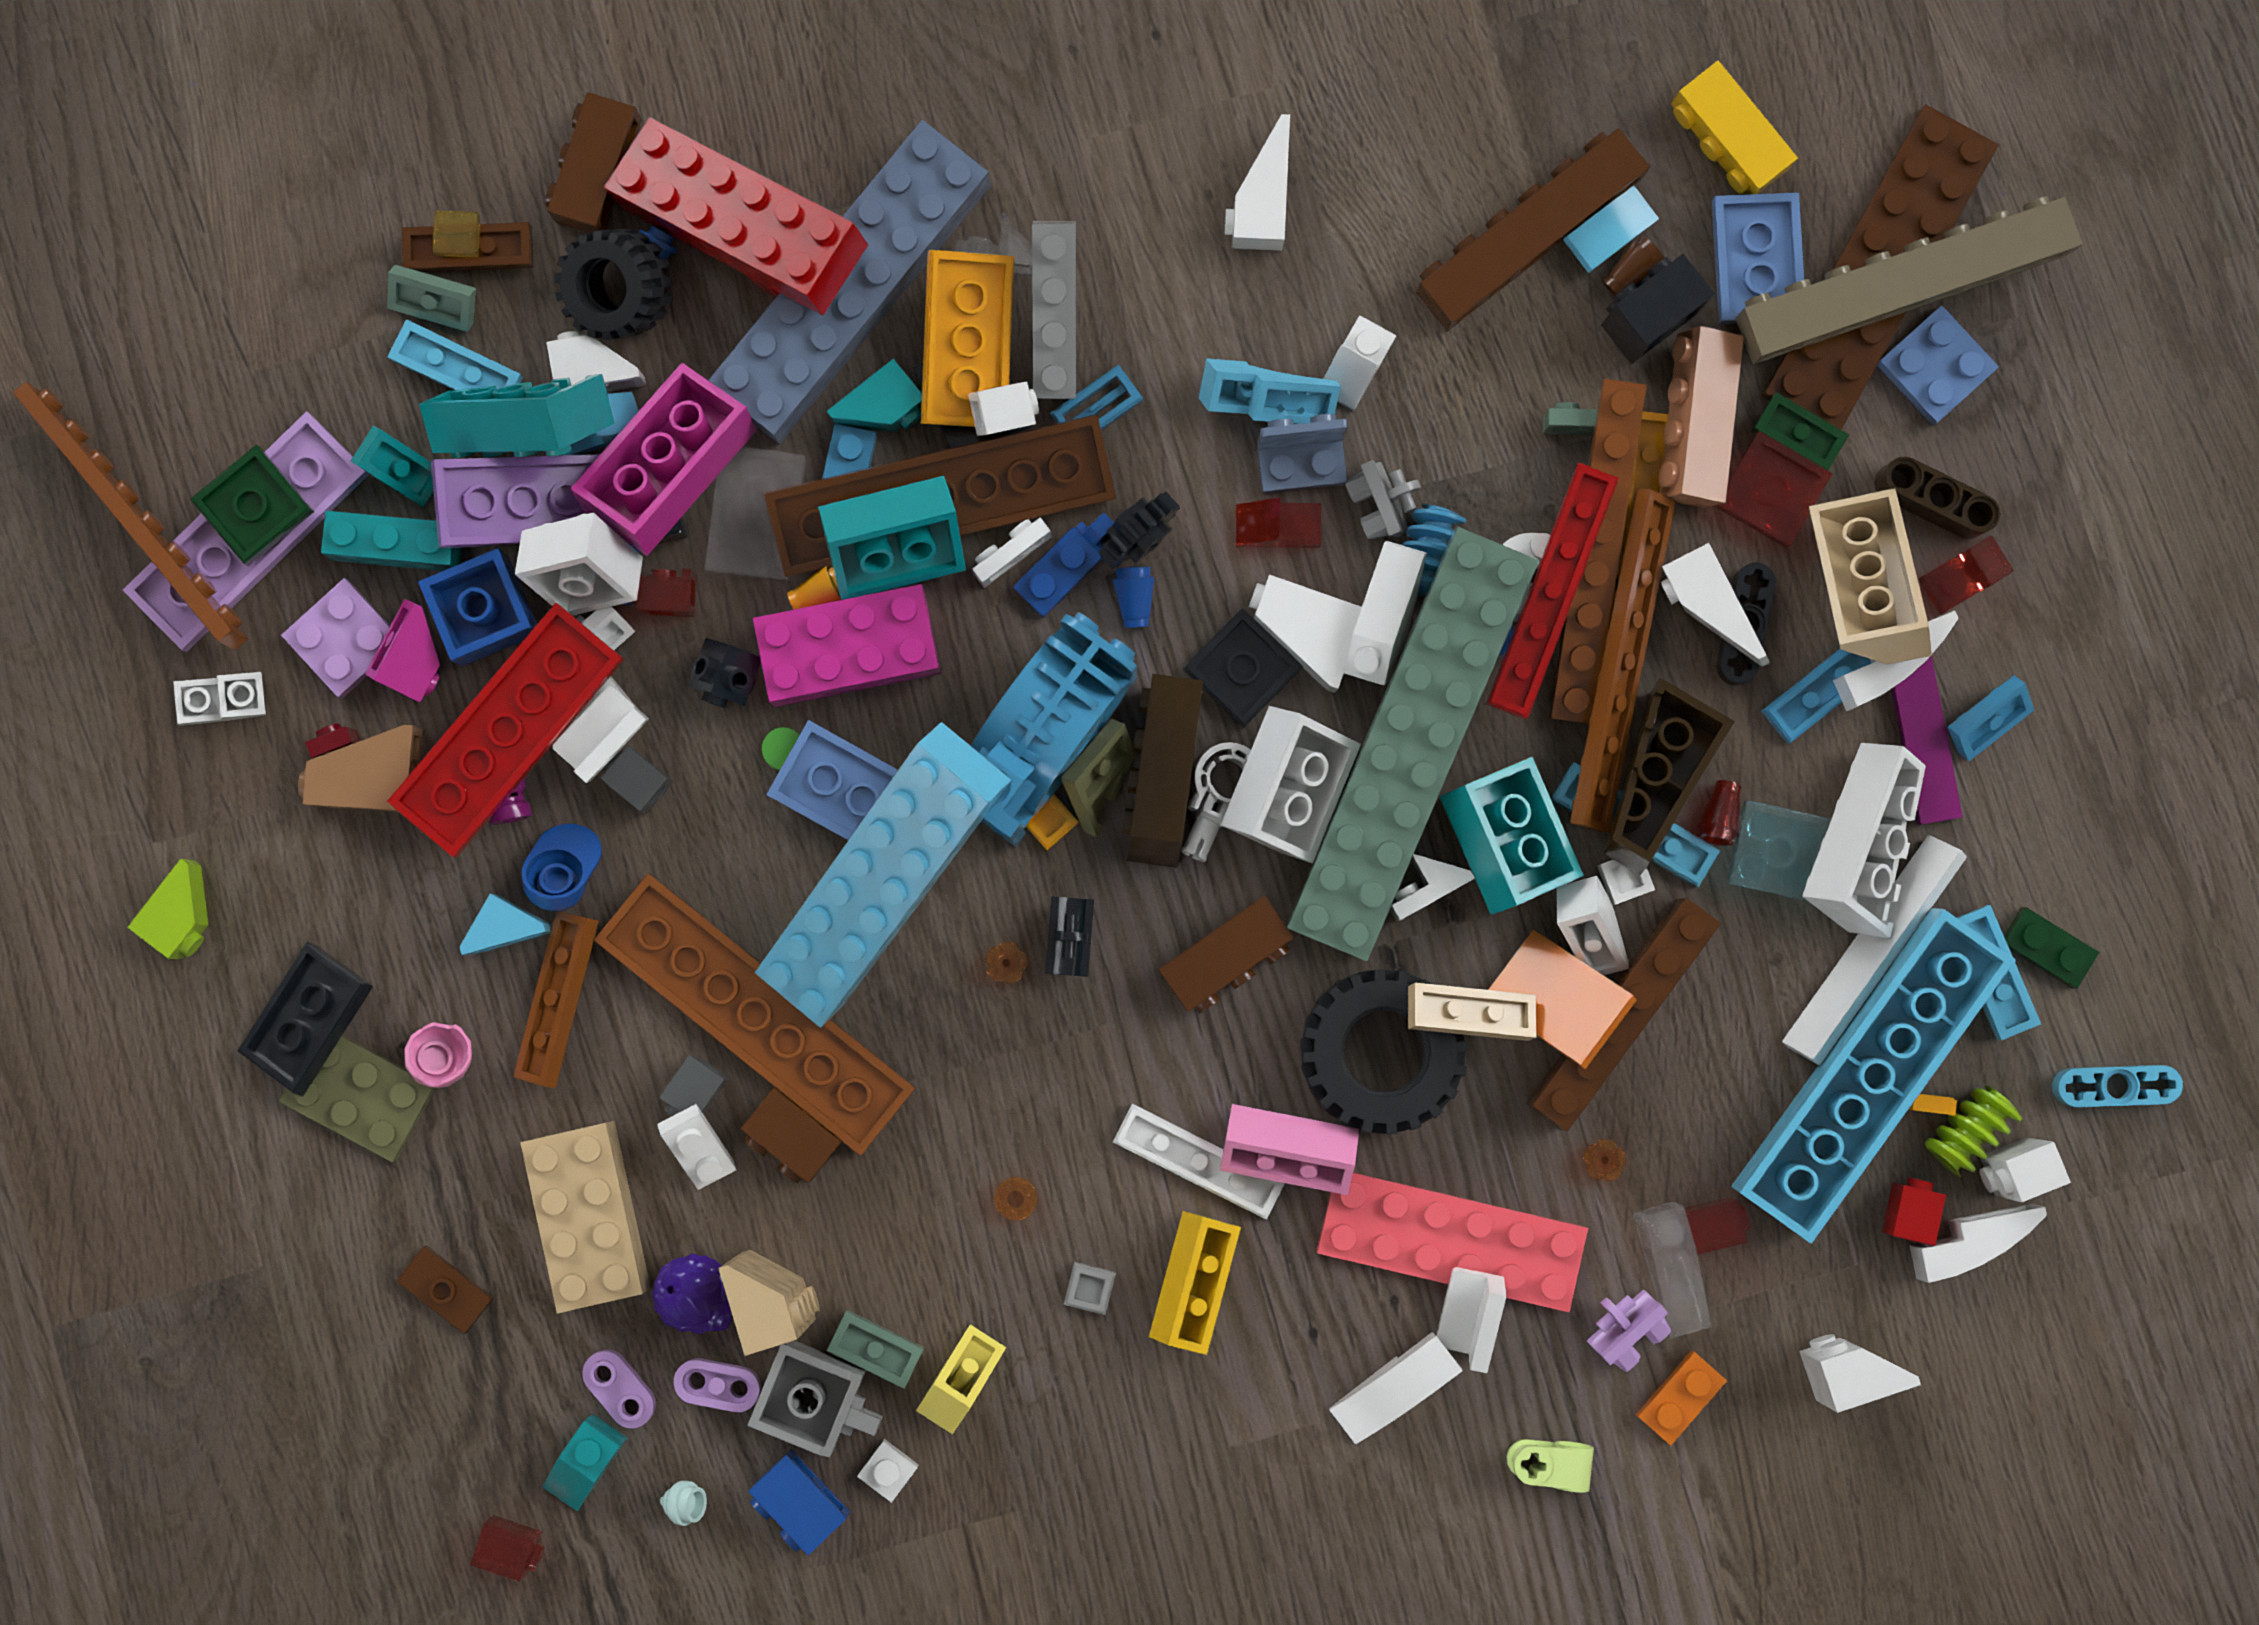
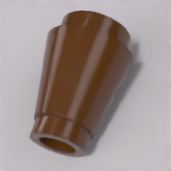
[1602,236,1665,296]

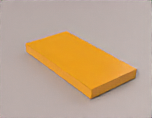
[921,250,1015,427]

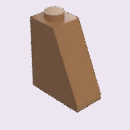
[298,725,423,813]

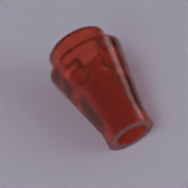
[1697,780,1741,846]

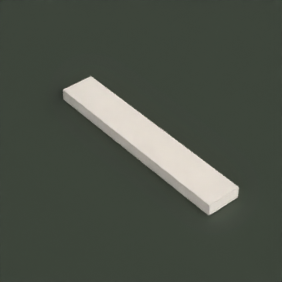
[1782,835,1967,1066]

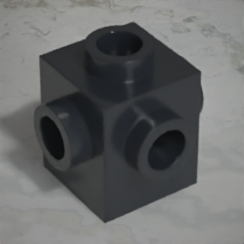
[688,638,761,708]

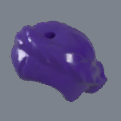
[652,1253,733,1334]

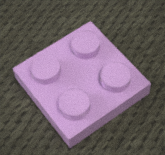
[281,578,390,699]

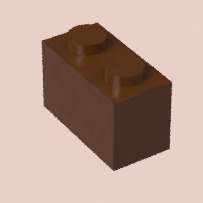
[741,1087,843,1183]

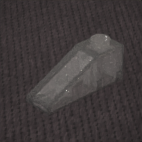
[1632,1202,1712,1339]

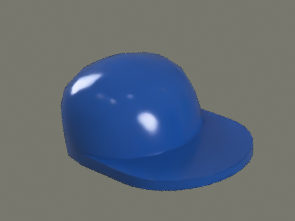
[521,823,602,912]

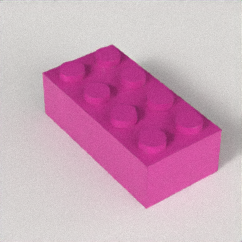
[570,363,757,556]
[753,584,941,707]

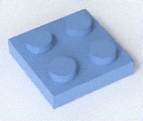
[1877,305,1999,426]

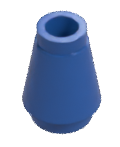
[1113,566,1155,628]

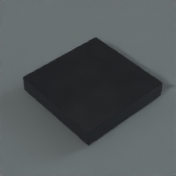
[1183,608,1303,729]

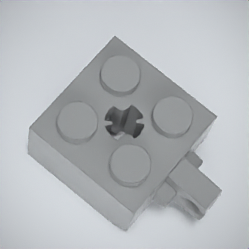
[747,1340,883,1457]

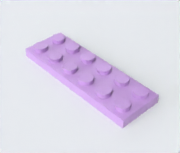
[123,411,369,652]

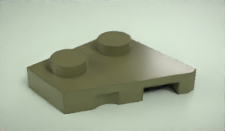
[1061,719,1136,837]

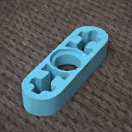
[2052,1065,2183,1107]

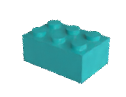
[1439,757,1584,915]

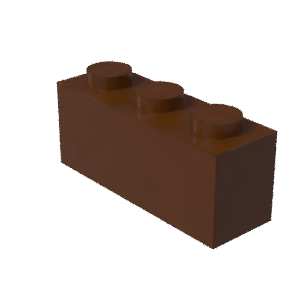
[545,92,642,233]
[1158,895,1294,1014]

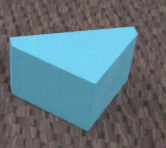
[460,893,552,956]

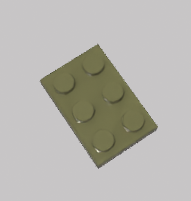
[279,1035,436,1162]

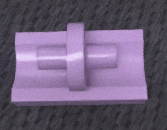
[1587,1289,1671,1372]

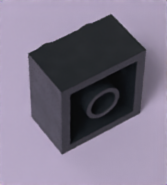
[1601,254,1715,364]

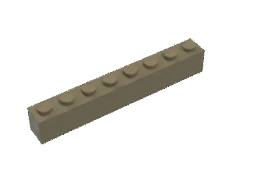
[1735,196,2083,365]

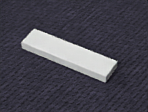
[1113,1103,1285,1220]

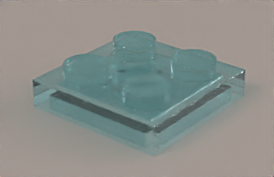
[1727,800,1831,902]

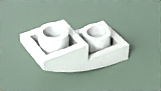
[173,672,266,726]

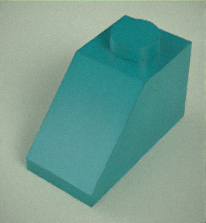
[827,359,922,433]
[542,1414,628,1511]

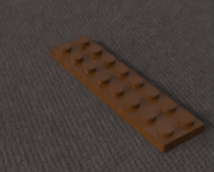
[1762,104,1999,430]
[764,414,1116,577]

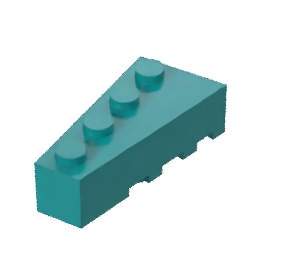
[419,374,615,458]

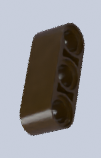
[1874,456,2001,539]

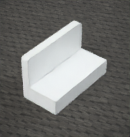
[553,685,649,783]
[1436,1267,1506,1373]

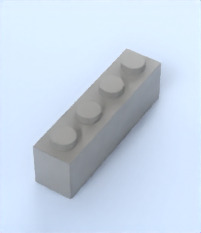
[1032,221,1076,399]

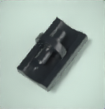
[1045,896,1094,977]

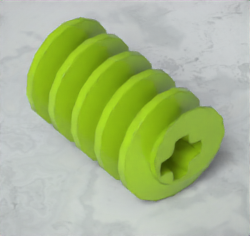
[1925,1085,2023,1178]

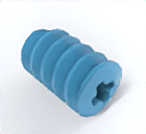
[1402,504,1467,597]

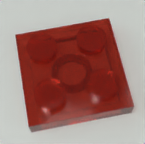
[1714,431,1833,548]

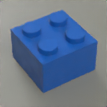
[418,548,537,667]

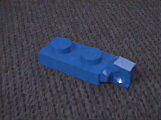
[1013,513,1114,618]

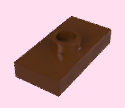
[397,1245,494,1334]

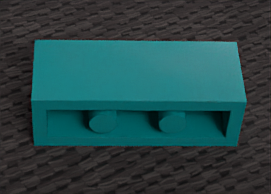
[321,511,464,571]

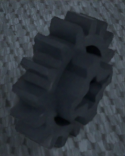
[1098,491,1180,569]

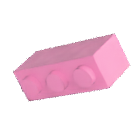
[1220,1104,1359,1195]

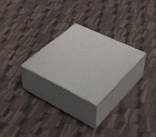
[1064,1261,1116,1315]

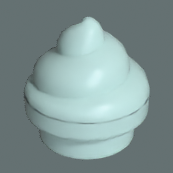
[660,1481,707,1526]

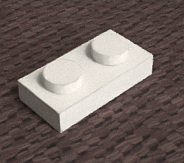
[972,518,1052,588]
[657,1104,736,1190]

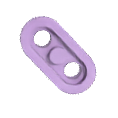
[583,1349,656,1428]
[674,1358,762,1412]

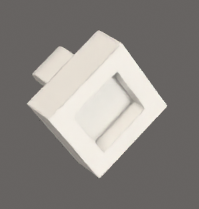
[576,606,635,650]

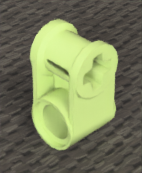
[1506,1439,1594,1493]

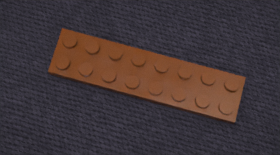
[594,873,916,1156]

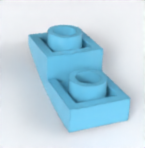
[1563,185,1659,273]

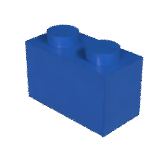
[748,1449,850,1555]

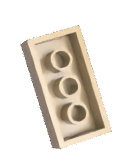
[520,1121,651,1314]

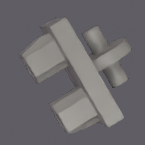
[1345,460,1421,539]

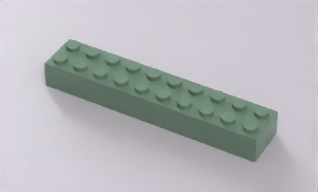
[1287,527,1539,961]

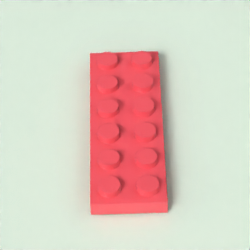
[1316,1172,1588,1313]

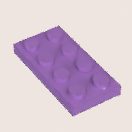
[431,455,600,548]

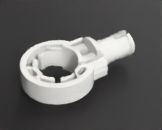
[1181,742,1251,862]

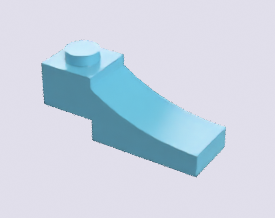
[1199,359,1341,424]

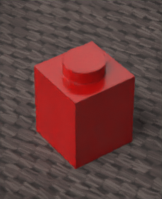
[1882,1177,1946,1246]

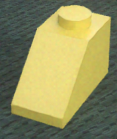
[916,1324,1006,1434]

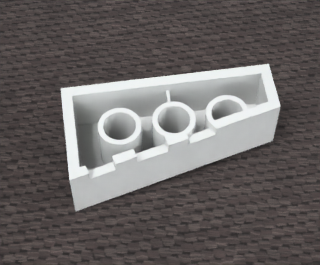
[1802,743,1926,938]

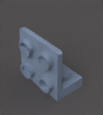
[1257,414,1348,494]

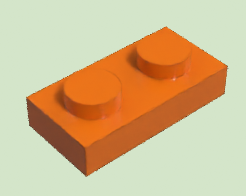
[1635,1350,1727,1446]

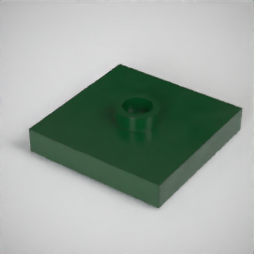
[190,444,315,566]

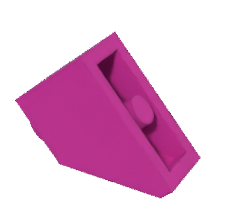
[365,599,440,702]

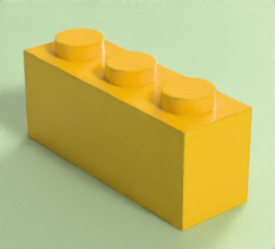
[1671,60,1798,195]
[1149,1211,1241,1355]

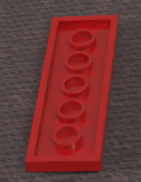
[387,603,625,858]

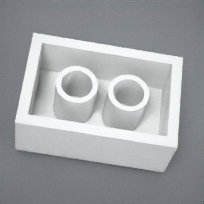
[1221,706,1361,863]

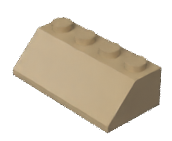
[1809,488,1932,664]
[718,1250,820,1356]

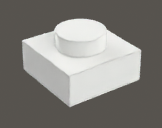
[1597,860,1655,905]
[857,1439,919,1503]

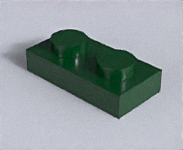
[1751,392,1849,474]
[2004,907,2100,989]

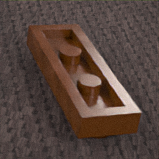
[402,222,533,273]

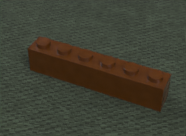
[1416,128,1650,332]
[1525,897,1721,1132]

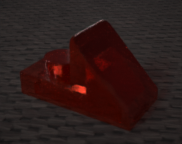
[1236,498,1321,548]
[1918,535,2014,614]

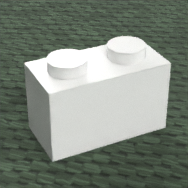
[1979,1137,2071,1202]

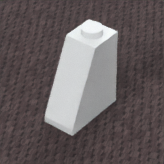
[1249,575,1362,693]

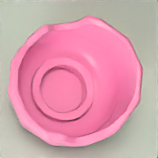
[404,1022,472,1088]

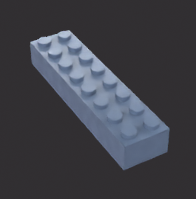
[708,120,991,445]

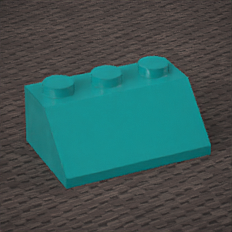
[818,476,966,600]

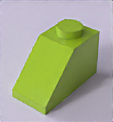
[127,858,208,959]

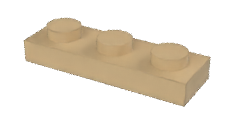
[1408,983,1536,1041]

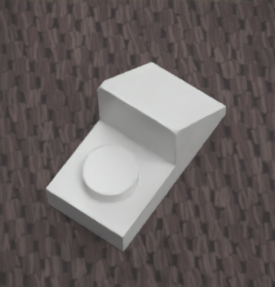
[1323,315,1396,411]
[1390,854,1475,921]

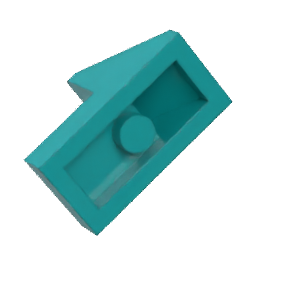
[350,425,433,507]

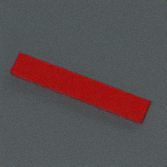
[1485,463,1619,720]

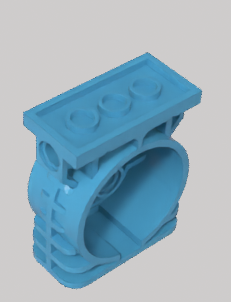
[971,612,1137,847]

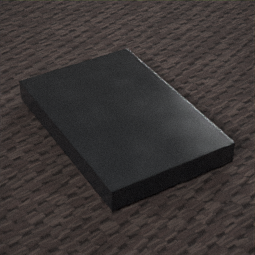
[238,942,373,1097]

